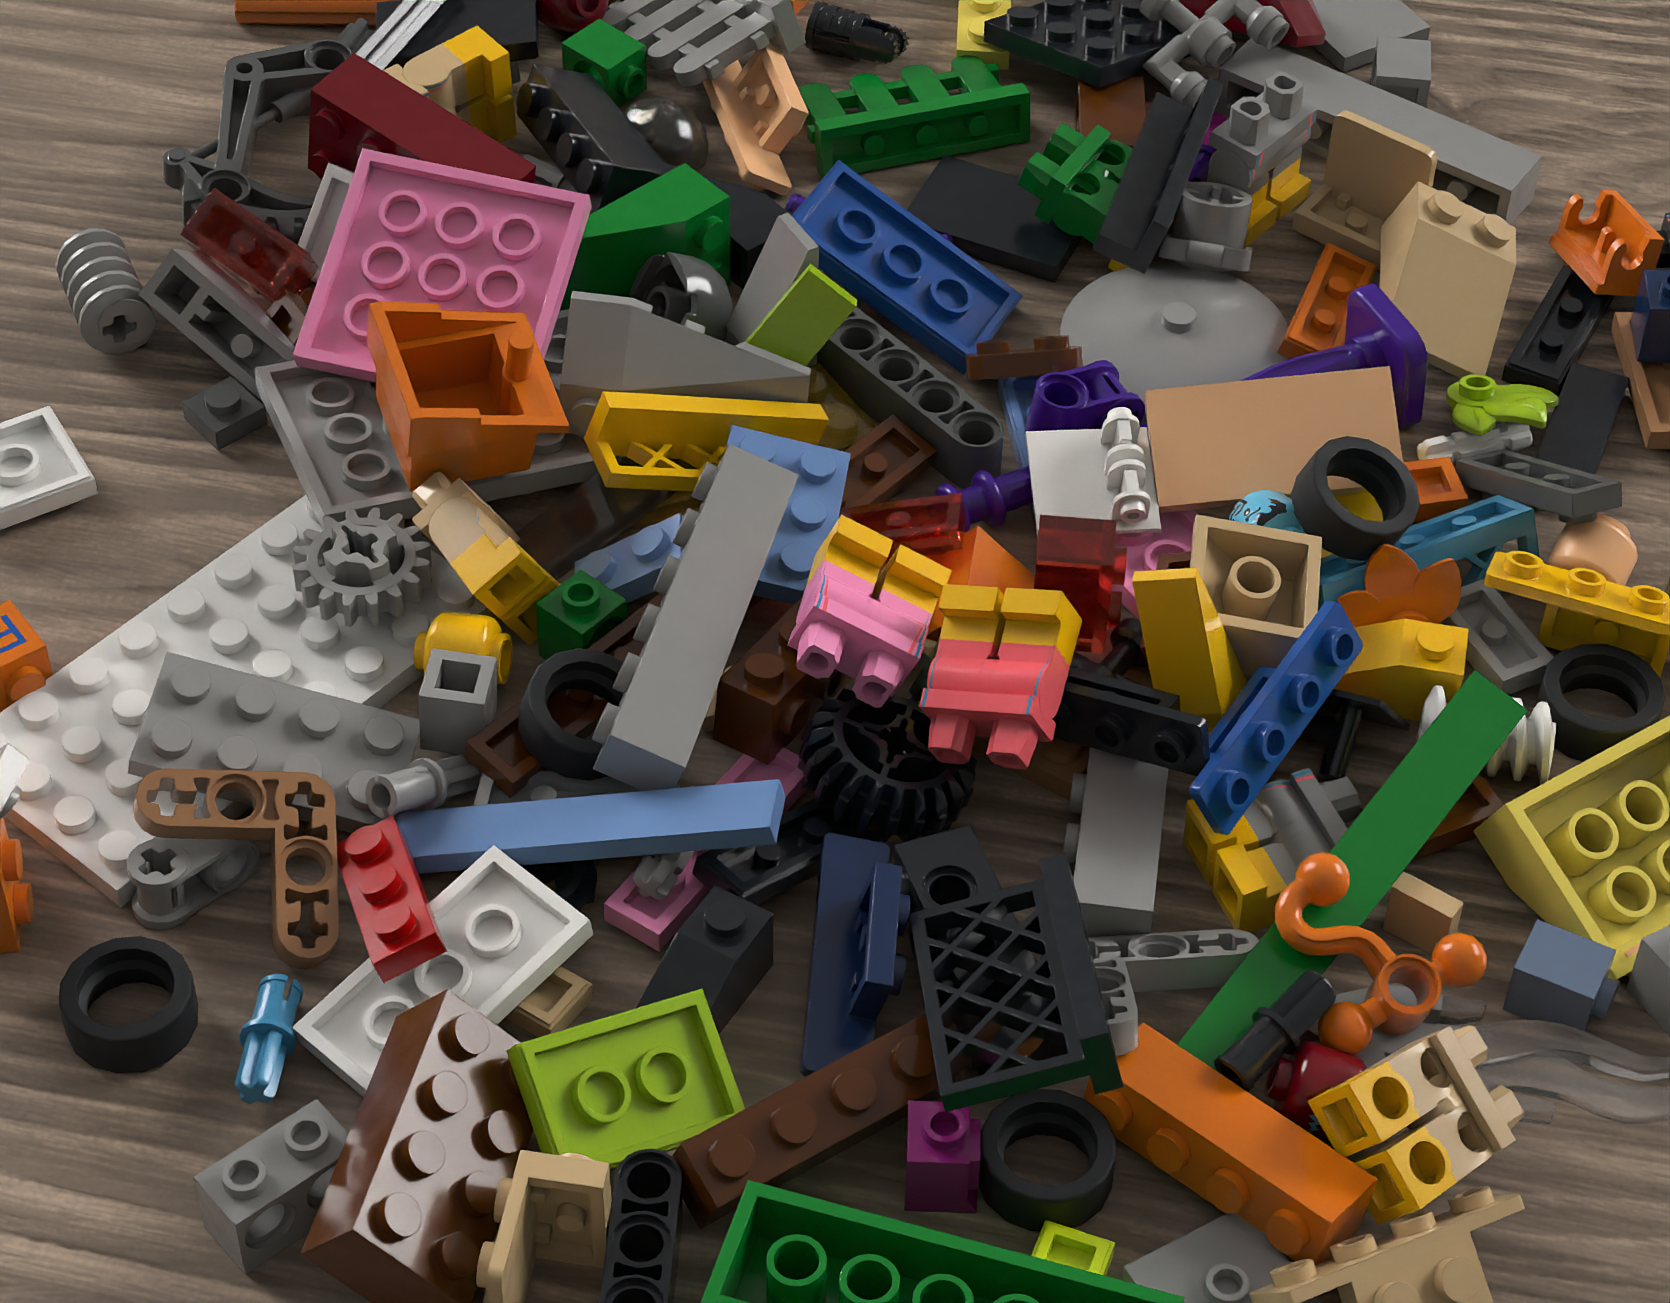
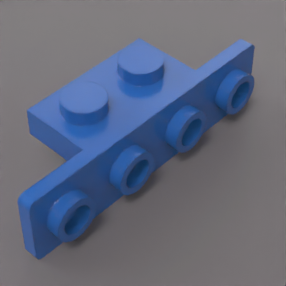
[1189,601,1363,835]

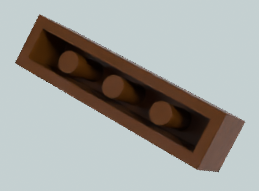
[672,1013,961,1229]

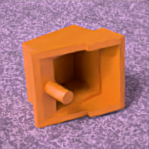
[367,301,569,492]

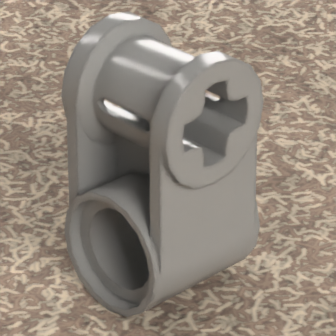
[127,807,260,930]

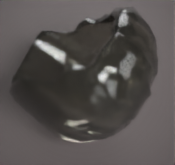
[623,96,709,172]

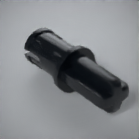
[1214,970,1336,1092]

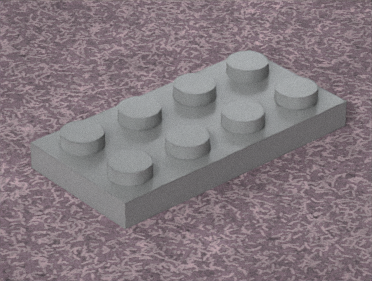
[128,652,420,833]

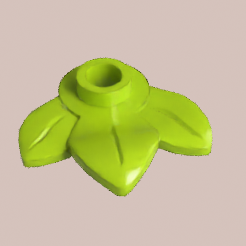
[1446,374,1559,436]

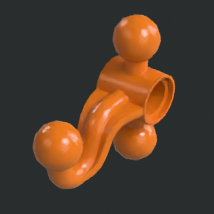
[1275,852,1487,1056]

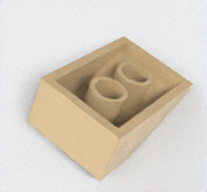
[1379,181,1516,378]

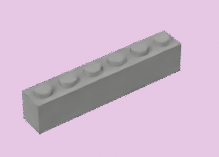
[1215,38,1542,225]
[592,444,799,791]

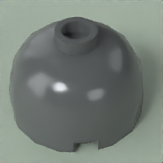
[629,252,734,342]

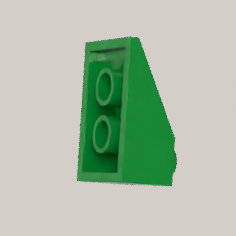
[560,163,731,310]

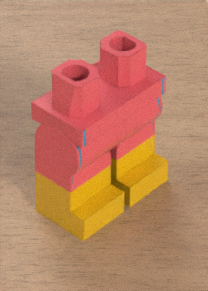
[919,584,1082,770]

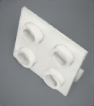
[1025,407,1161,537]

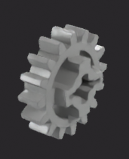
[292,507,432,627]

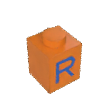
[0,600,53,712]

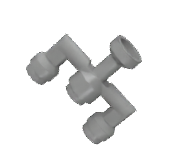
[1140,0,1290,108]

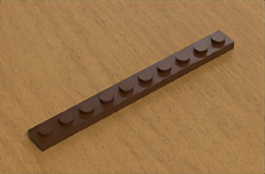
[464,414,937,798]

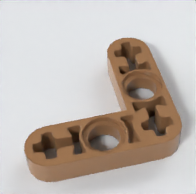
[133,768,339,970]

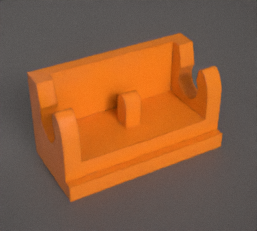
[1549,189,1664,296]

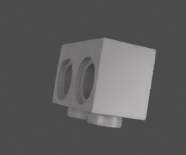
[194,1099,349,1274]

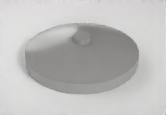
[1060,262,1289,425]

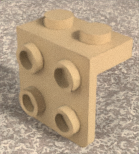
[1292,110,1438,270]
[476,1150,612,1303]

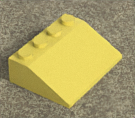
[1473,715,1670,980]

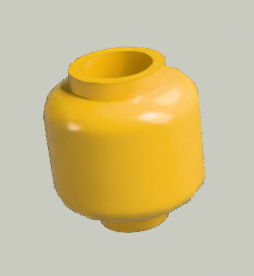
[413,612,513,685]

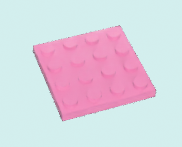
[293,148,592,383]

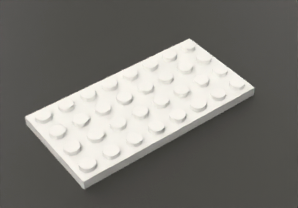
[0,495,498,907]

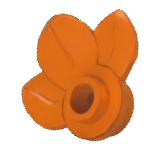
[1337,544,1461,627]

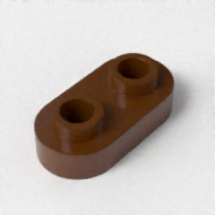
[965,335,1083,380]

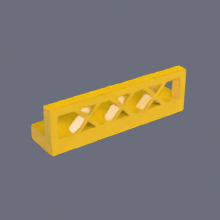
[584,391,829,491]

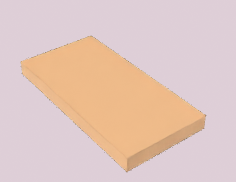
[1144,366,1403,513]

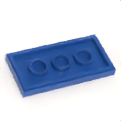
[792,160,1023,375]

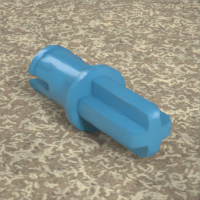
[234,974,303,1104]

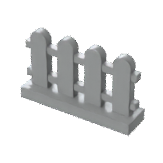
[602,0,806,87]

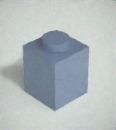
[1503,919,1620,1041]

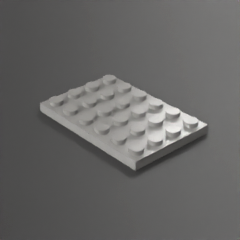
[255,309,676,531]

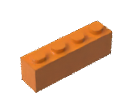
[1084,1022,1378,1265]

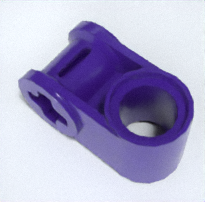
[1025,360,1145,433]

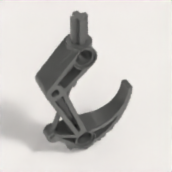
[163,18,374,252]

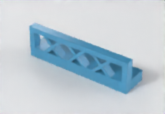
[1318,495,1540,611]

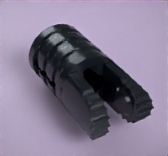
[805,1,909,64]

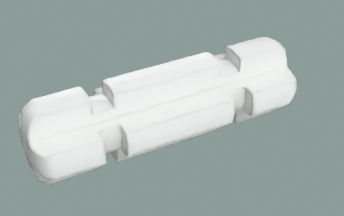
[1417,422,1533,467]

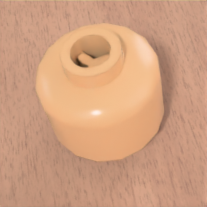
[1545,514,1638,586]

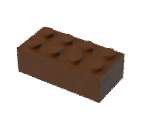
[300,989,533,1303]

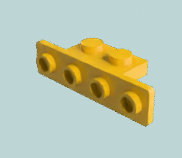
[1484,551,1670,677]

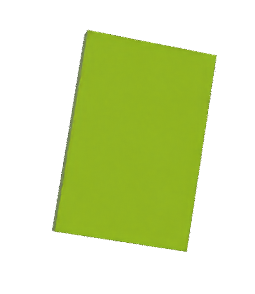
[506,989,745,1171]

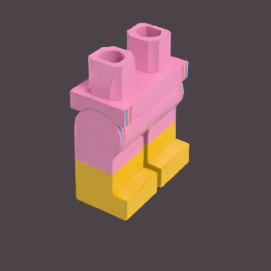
[787,514,952,708]

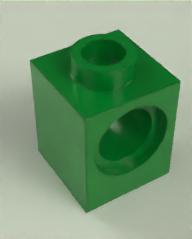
[561,19,647,108]
[536,569,627,660]

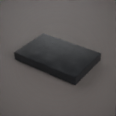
[376,0,539,69]
[907,155,1083,282]

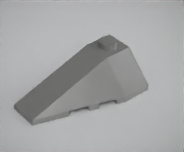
[559,291,811,435]

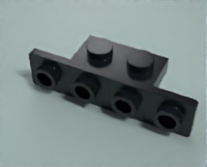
[1053,667,1210,776]

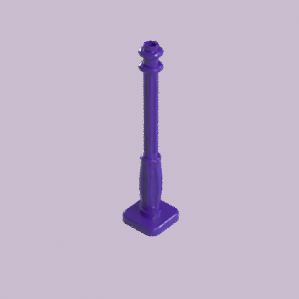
[927,283,1428,539]

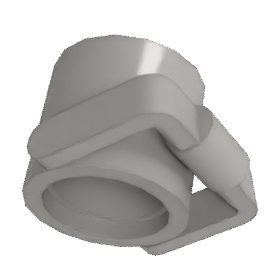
[1158,182,1253,272]

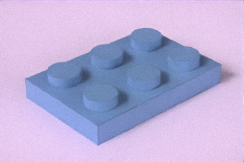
[725,425,851,605]

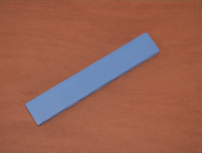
[395,779,786,874]

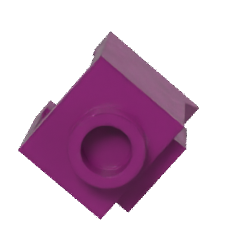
[904,1101,981,1214]

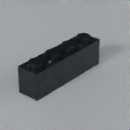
[516,64,670,213]

